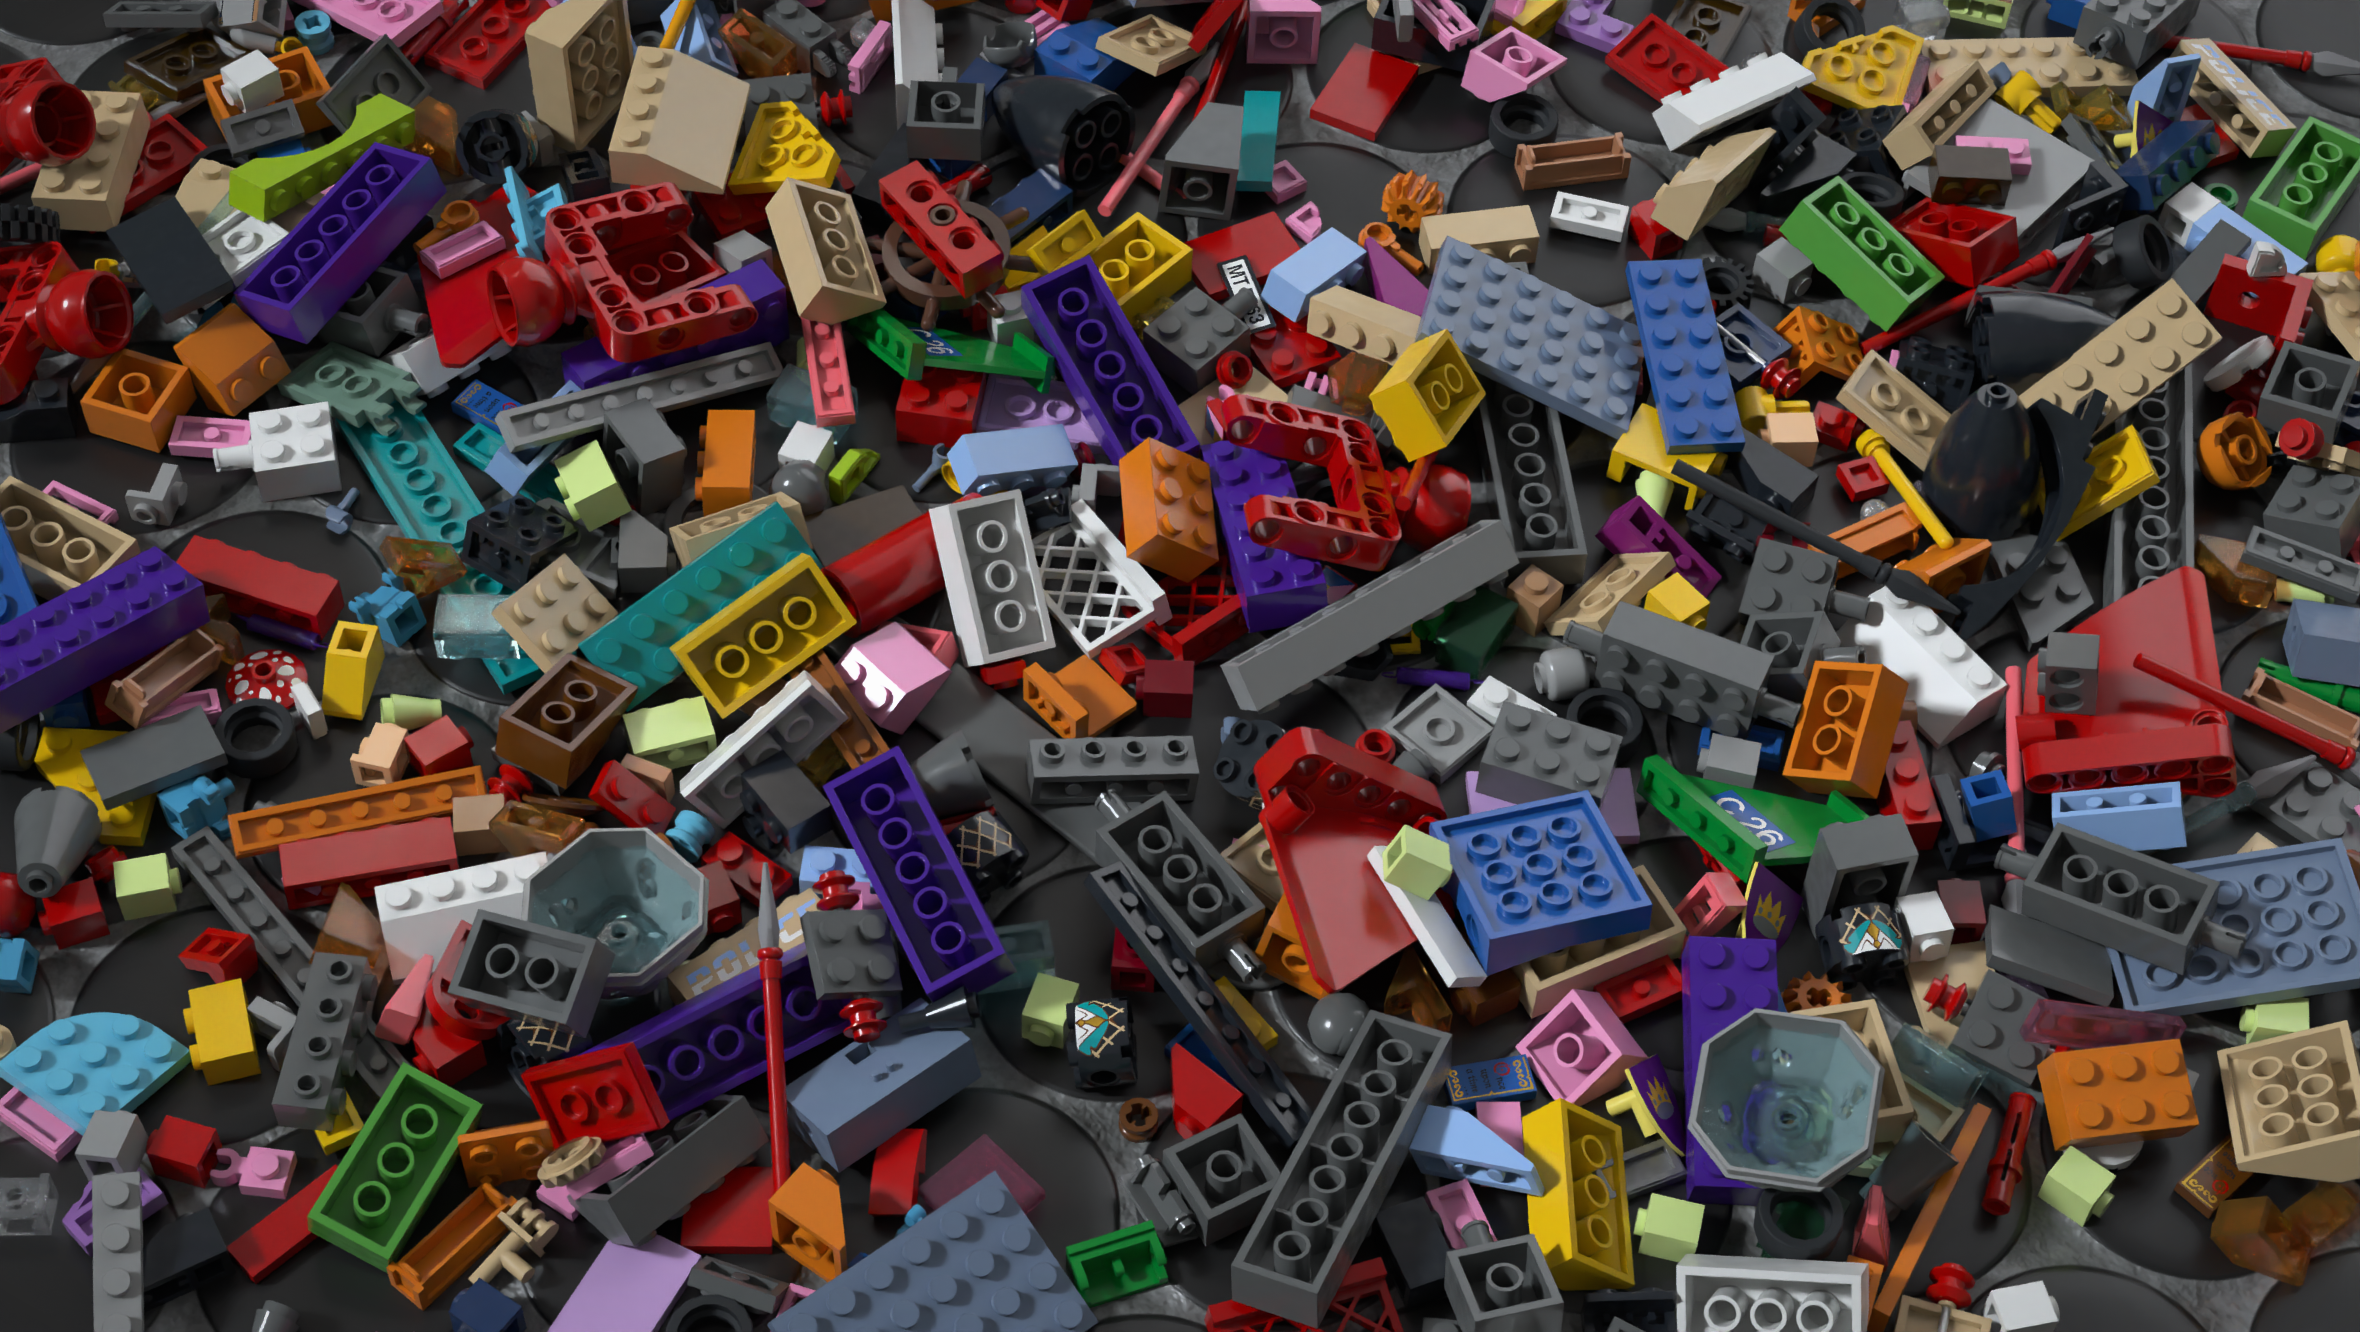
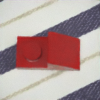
[178,927,259,984]

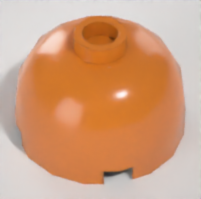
[2196,412,2273,491]

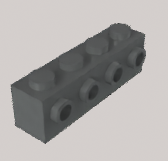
[1025,735,1200,804]
[272,952,378,1132]

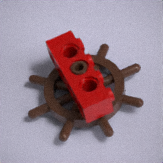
[865,160,1038,332]

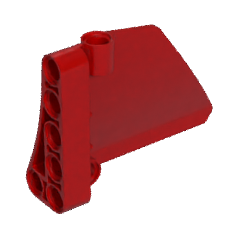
[417,185,638,369]
[2015,566,2237,798]
[1253,727,1455,994]

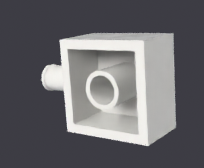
[213,401,342,502]

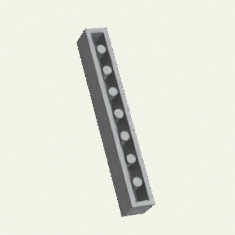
[1221,520,1520,714]

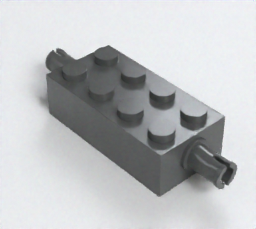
[2073,0,2200,70]
[1562,600,1802,740]
[1095,789,1267,984]
[1994,822,2248,975]

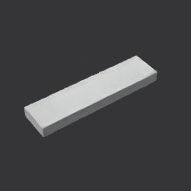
[1367,846,1487,988]

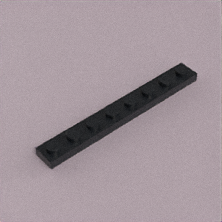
[1083,861,1314,1151]

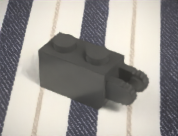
[762,0,853,78]

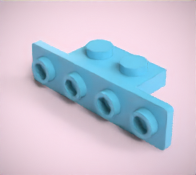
[503,166,568,262]

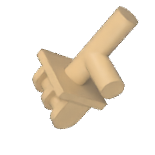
[468,1197,559,1284]

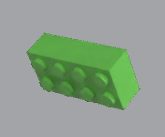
[2242,116,2360,260]
[1779,175,1945,332]
[307,1062,483,1273]

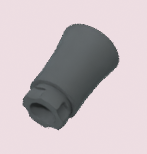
[1859,1120,1960,1222]

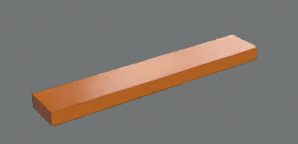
[227,765,488,859]
[1867,1103,1992,1332]

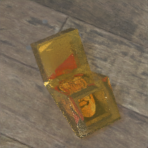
[2049,81,2131,130]

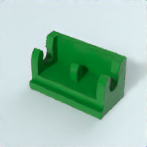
[1066,1220,1168,1308]

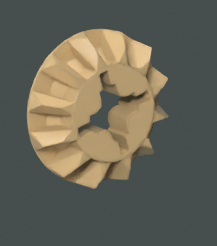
[537,1136,607,1188]

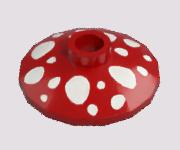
[225,649,309,710]

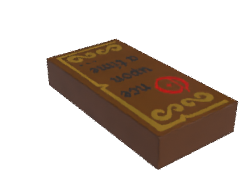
[2174,1133,2257,1219]

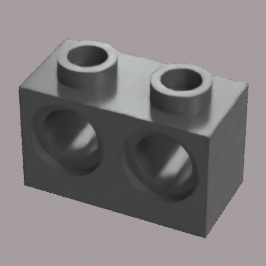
[2037,632,2100,715]

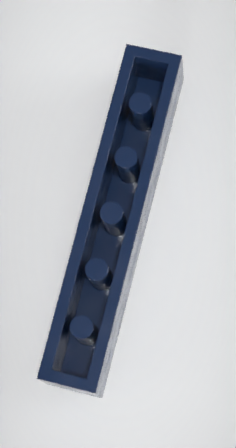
[885,168,1073,324]

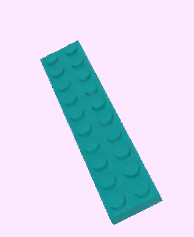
[335,400,577,695]

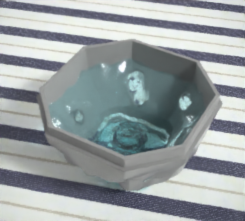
[521,828,709,1000]
[1688,1008,1885,1193]

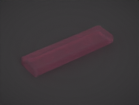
[2019,998,2187,1049]

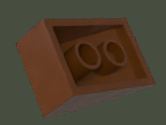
[495,653,638,789]

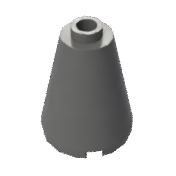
[910,729,995,818]
[14,786,102,898]

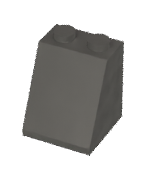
[1158,102,1244,221]

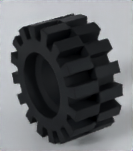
[1702,256,1754,317]

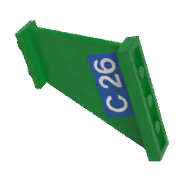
[846,308,1055,394]
[1636,754,1870,884]

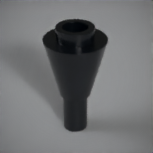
[898,985,982,1033]

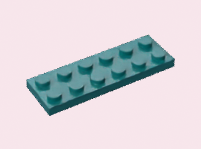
[577,501,824,712]

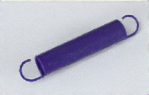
[236,613,330,651]
[1381,666,1484,690]

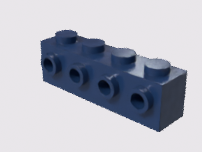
[2115,120,2220,214]

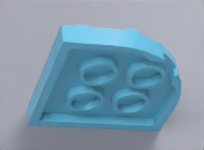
[0,1012,192,1136]

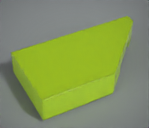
[828,449,881,505]

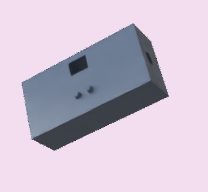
[2282,598,2360,687]
[786,998,982,1173]

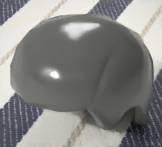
[983,21,1037,69]
[769,459,830,516]
[1307,993,1370,1057]

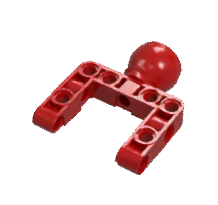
[0,57,96,175]
[486,182,758,363]
[0,241,134,405]
[1220,394,1472,571]

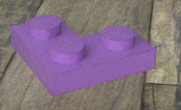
[1555,0,1634,53]

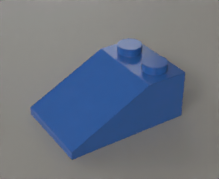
[1034,18,1137,91]

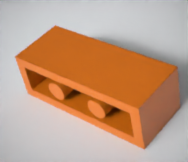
[695,410,756,516]

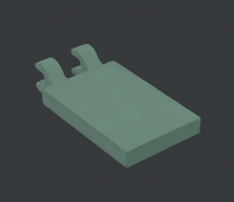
[277,341,427,436]

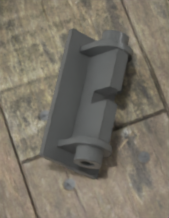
[1118,1154,1199,1248]

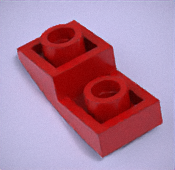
[868,1129,927,1217]

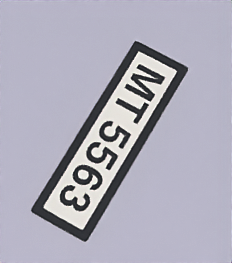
[1217,255,1276,334]

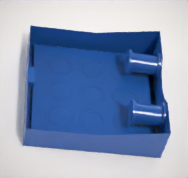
[1429,790,1653,976]

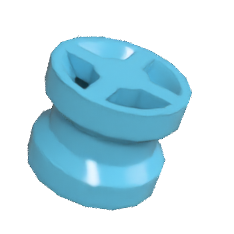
[294,10,335,56]
[665,810,715,863]

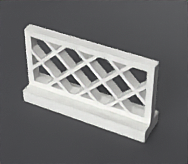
[1032,499,1173,659]

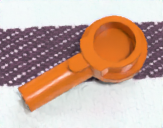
[413,200,480,255]
[1358,222,1425,276]

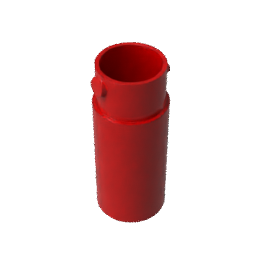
[820,492,983,638]

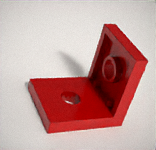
[2203,253,2314,375]

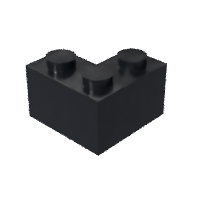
[739,749,833,854]

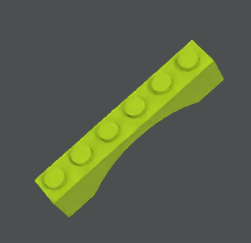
[229,93,415,222]

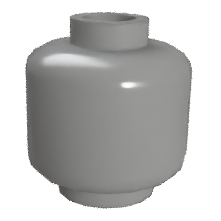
[1533,646,1596,701]

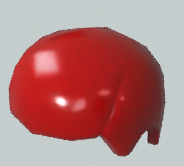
[0,872,37,938]

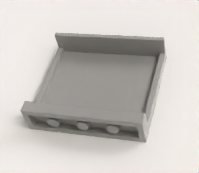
[1902,98,2095,253]

